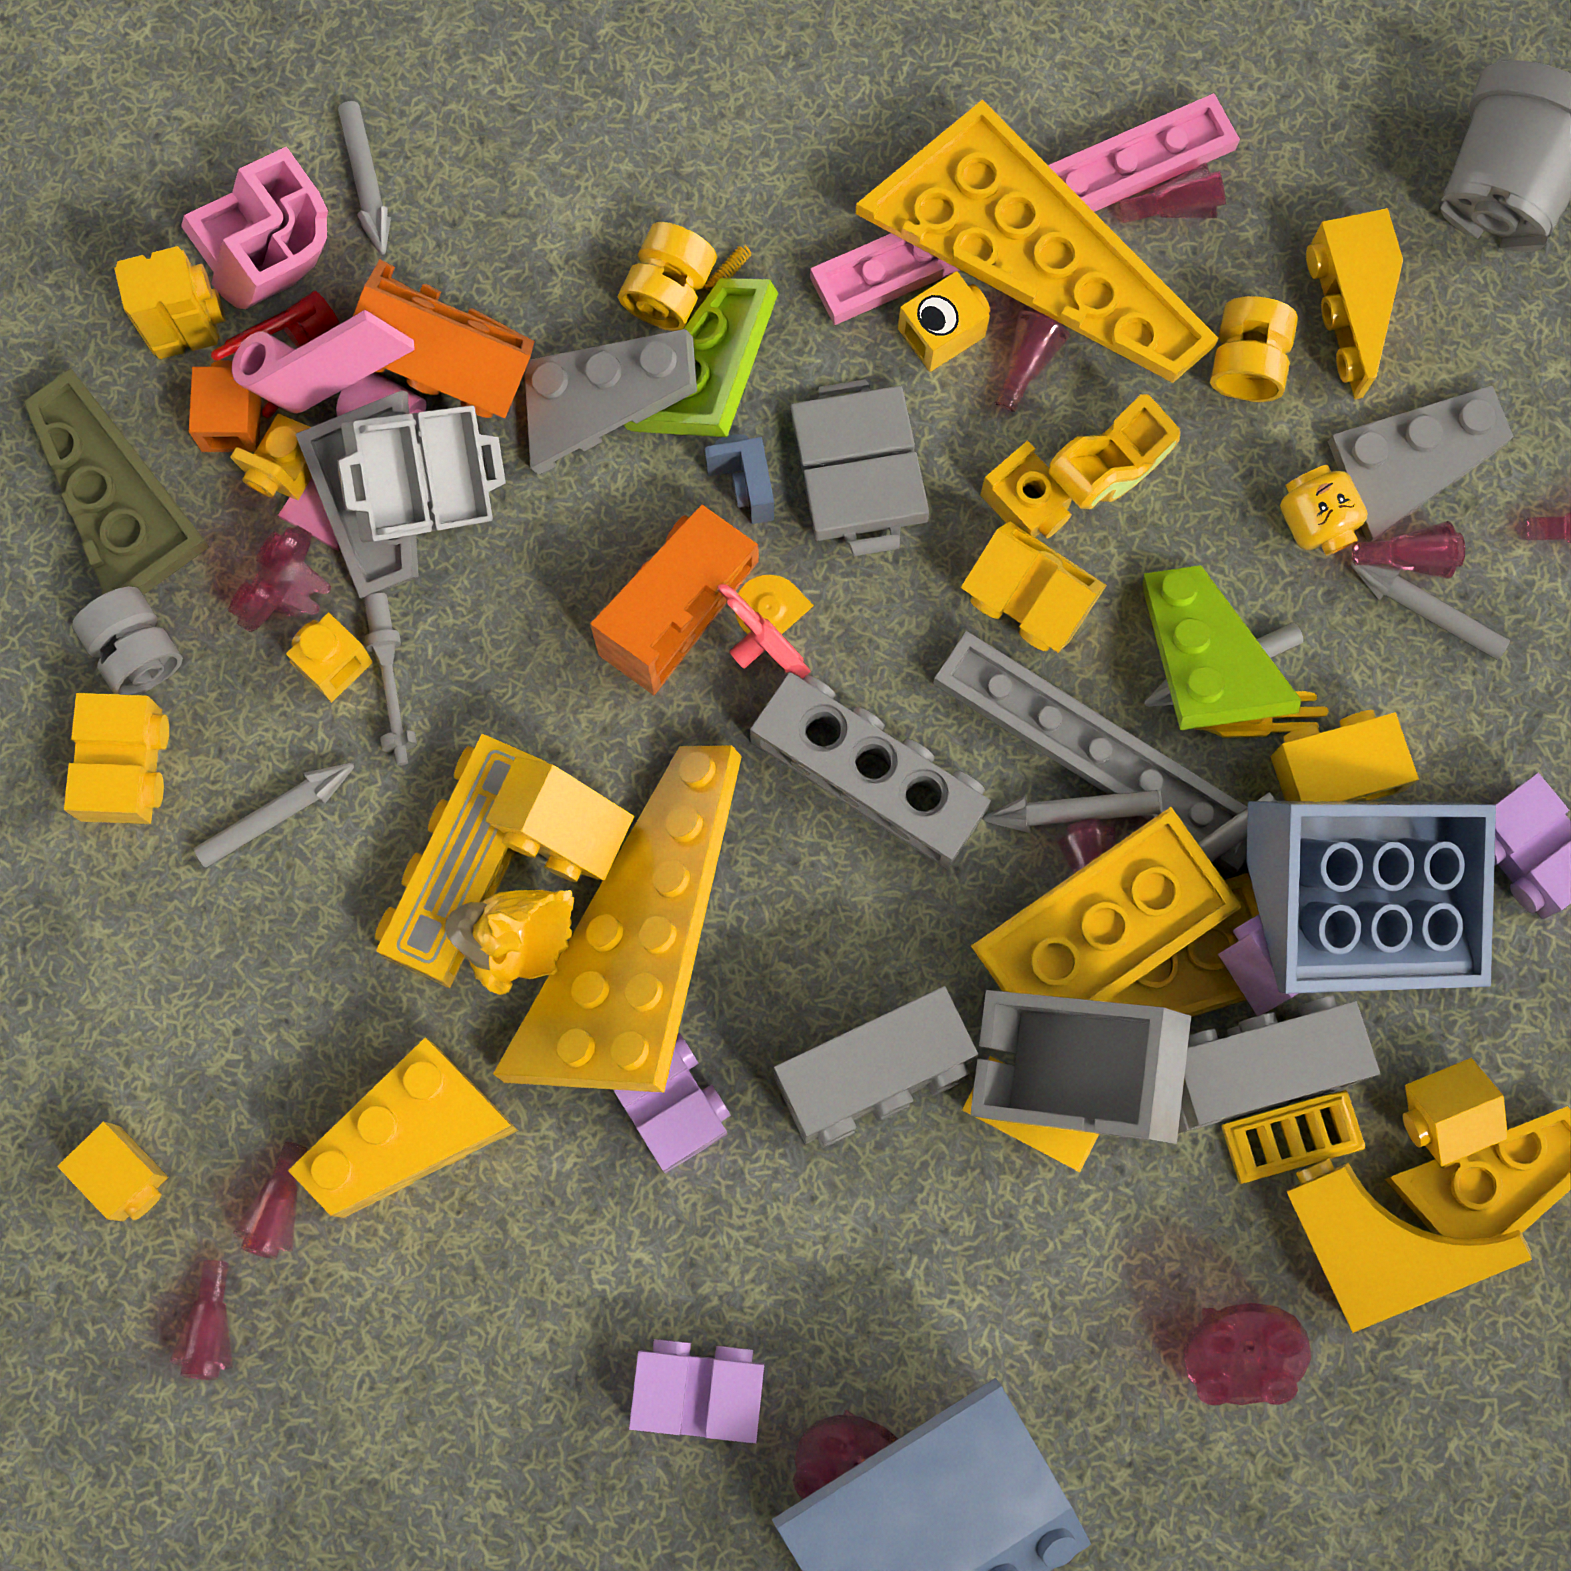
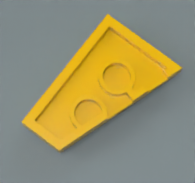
[1385,1106,1571,1239]

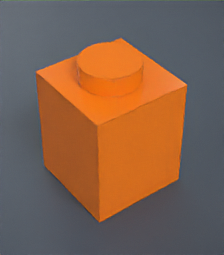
[189,360,262,452]

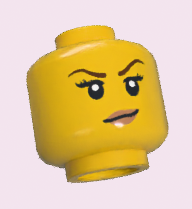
[1280,465,1368,556]

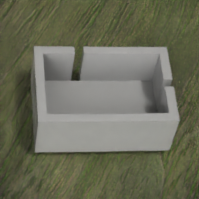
[774,986,978,1149]
[970,990,1191,1144]
[1178,996,1380,1134]

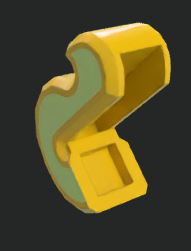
[1049,394,1181,509]

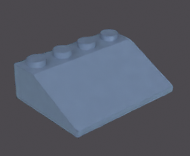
[1247,801,1496,994]
[772,1378,1092,1571]

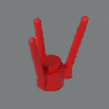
[211,290,340,418]

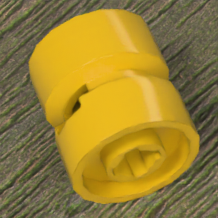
[617,222,718,331]
[1210,296,1298,402]

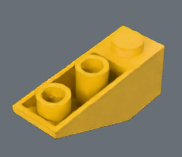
[1306,208,1403,399]

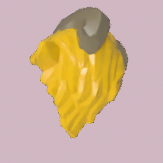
[445,890,574,995]

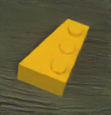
[288,1037,519,1218]

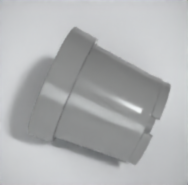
[1440,60,1571,252]

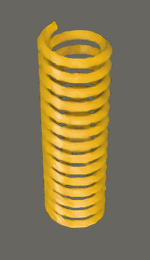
[704,245,751,291]

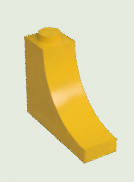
[1287,1158,1532,1333]

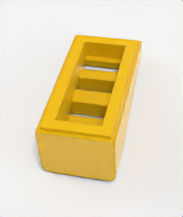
[1221,1090,1365,1184]

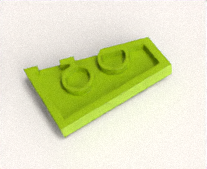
[624,278,778,437]
[1142,565,1301,730]

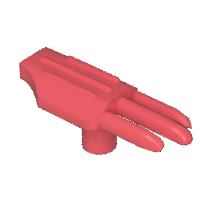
[717,584,811,679]

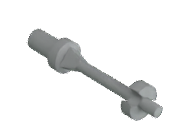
[364,593,417,766]

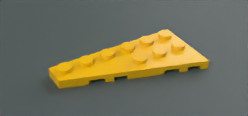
[855,99,1218,383]
[493,745,742,1093]

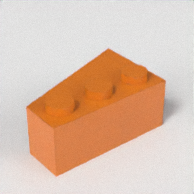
[353,259,535,418]
[590,504,759,696]

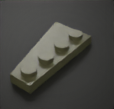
[23,368,209,595]

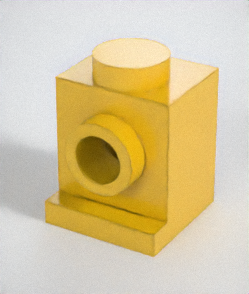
[980,440,1072,539]
[286,612,373,703]

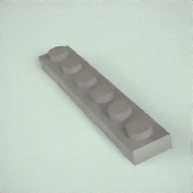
[933,631,1248,874]

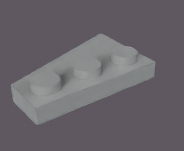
[525,329,697,474]
[1328,385,1514,545]
[296,390,419,598]

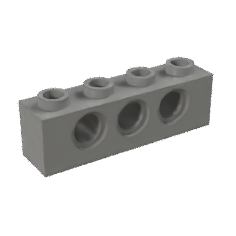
[750,672,991,870]

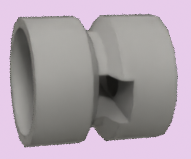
[72,586,183,695]

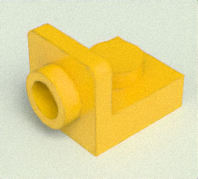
[230,413,312,501]

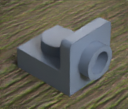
[705,434,774,524]

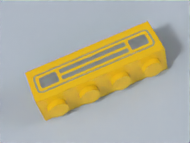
[375,734,547,988]

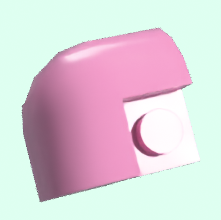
[181,146,328,309]

